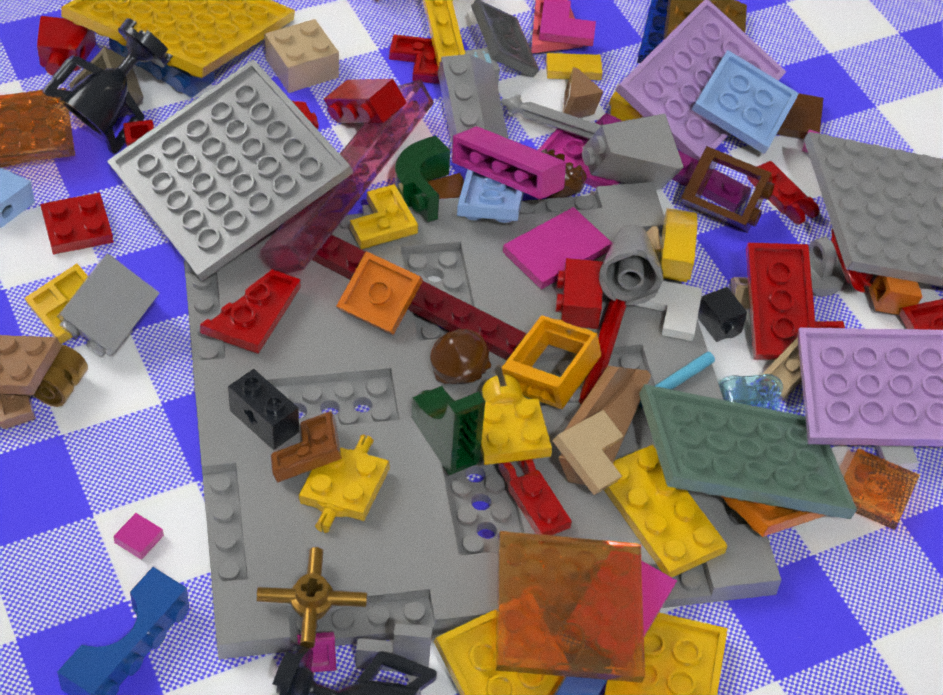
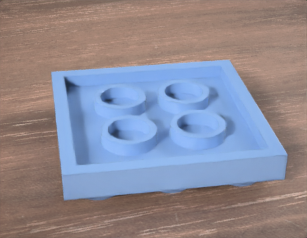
[691,50,799,154]

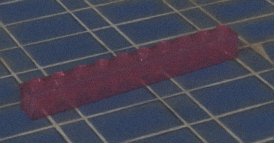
[260,79,434,274]

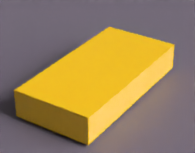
[546,53,602,80]

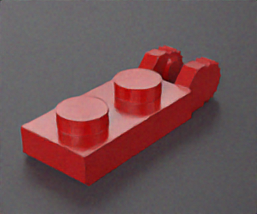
[747,161,820,225]
[498,459,572,540]

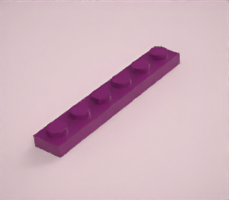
[596,113,751,213]

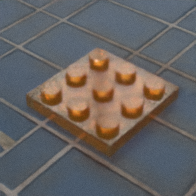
[0,88,75,165]

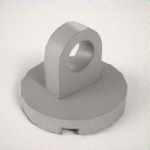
[809,237,846,297]

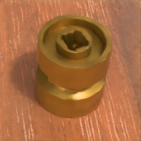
[34,345,88,407]

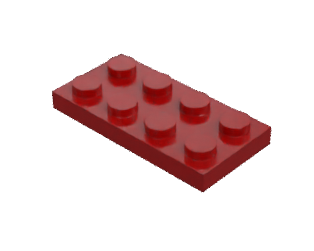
[746,243,816,360]

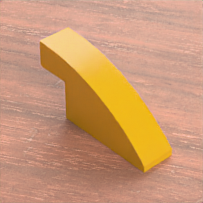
[659,208,697,282]

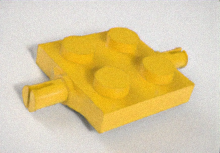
[299,434,390,533]

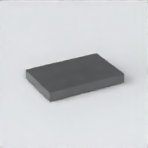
[471,0,539,77]

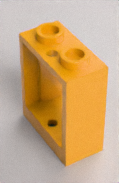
[502,315,601,410]

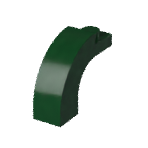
[395,135,450,222]

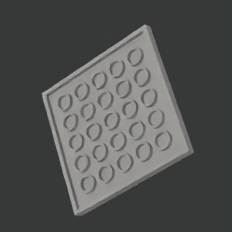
[107,59,353,281]
[804,132,943,286]

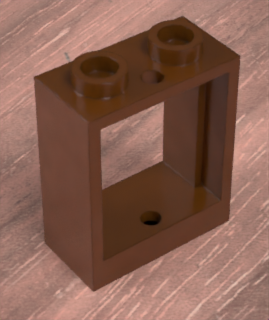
[681,146,775,233]

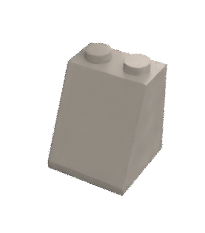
[582,114,684,190]
[57,253,160,356]

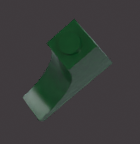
[411,386,486,476]

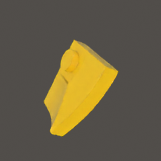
[24,263,88,344]

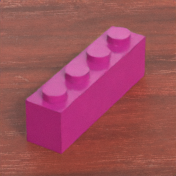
[452,126,566,199]

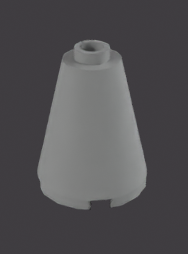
[599,224,663,305]

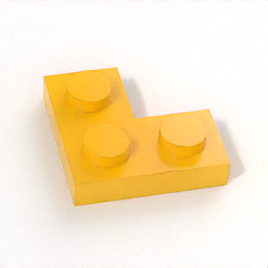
[350,184,418,249]

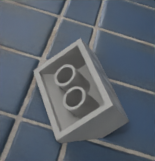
[438,54,509,148]

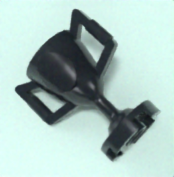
[42,18,173,153]
[272,643,437,695]

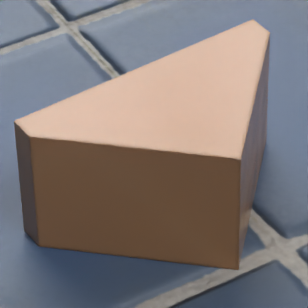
[562,67,604,118]

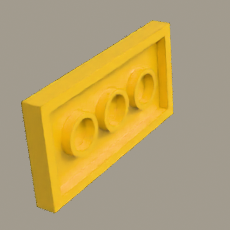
[604,444,728,577]

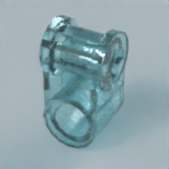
[718,374,783,410]

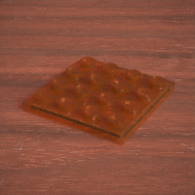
[495,531,645,683]

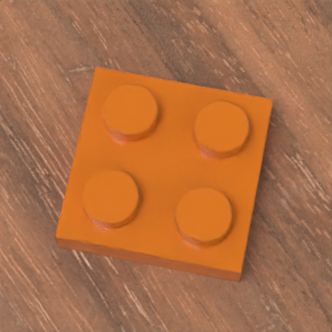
[336,251,423,335]

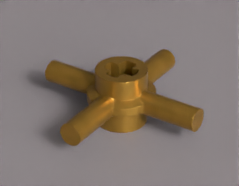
[257,547,367,649]

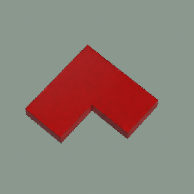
[389,34,440,84]

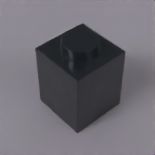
[697,287,747,342]

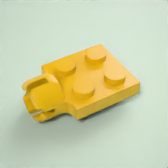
[481,374,552,465]

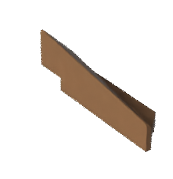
[559,366,651,485]

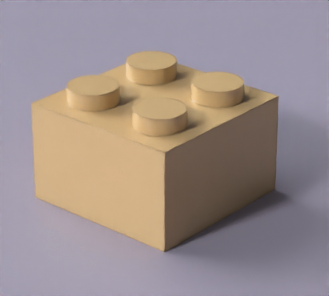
[265,19,339,93]

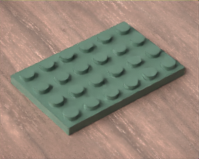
[639,384,857,519]

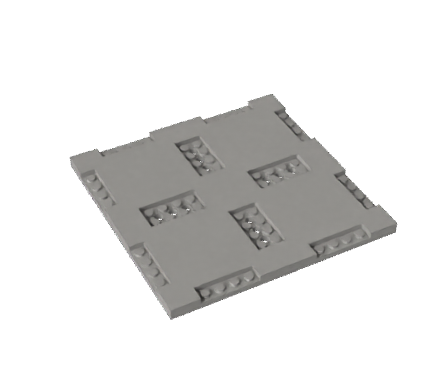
[184,182,781,660]

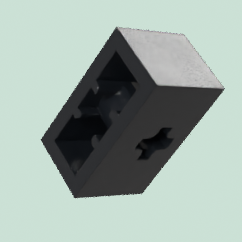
[228,369,299,450]

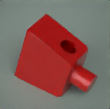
[37,16,96,75]

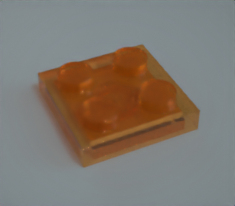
[844,448,920,530]

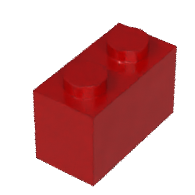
[555,258,603,329]

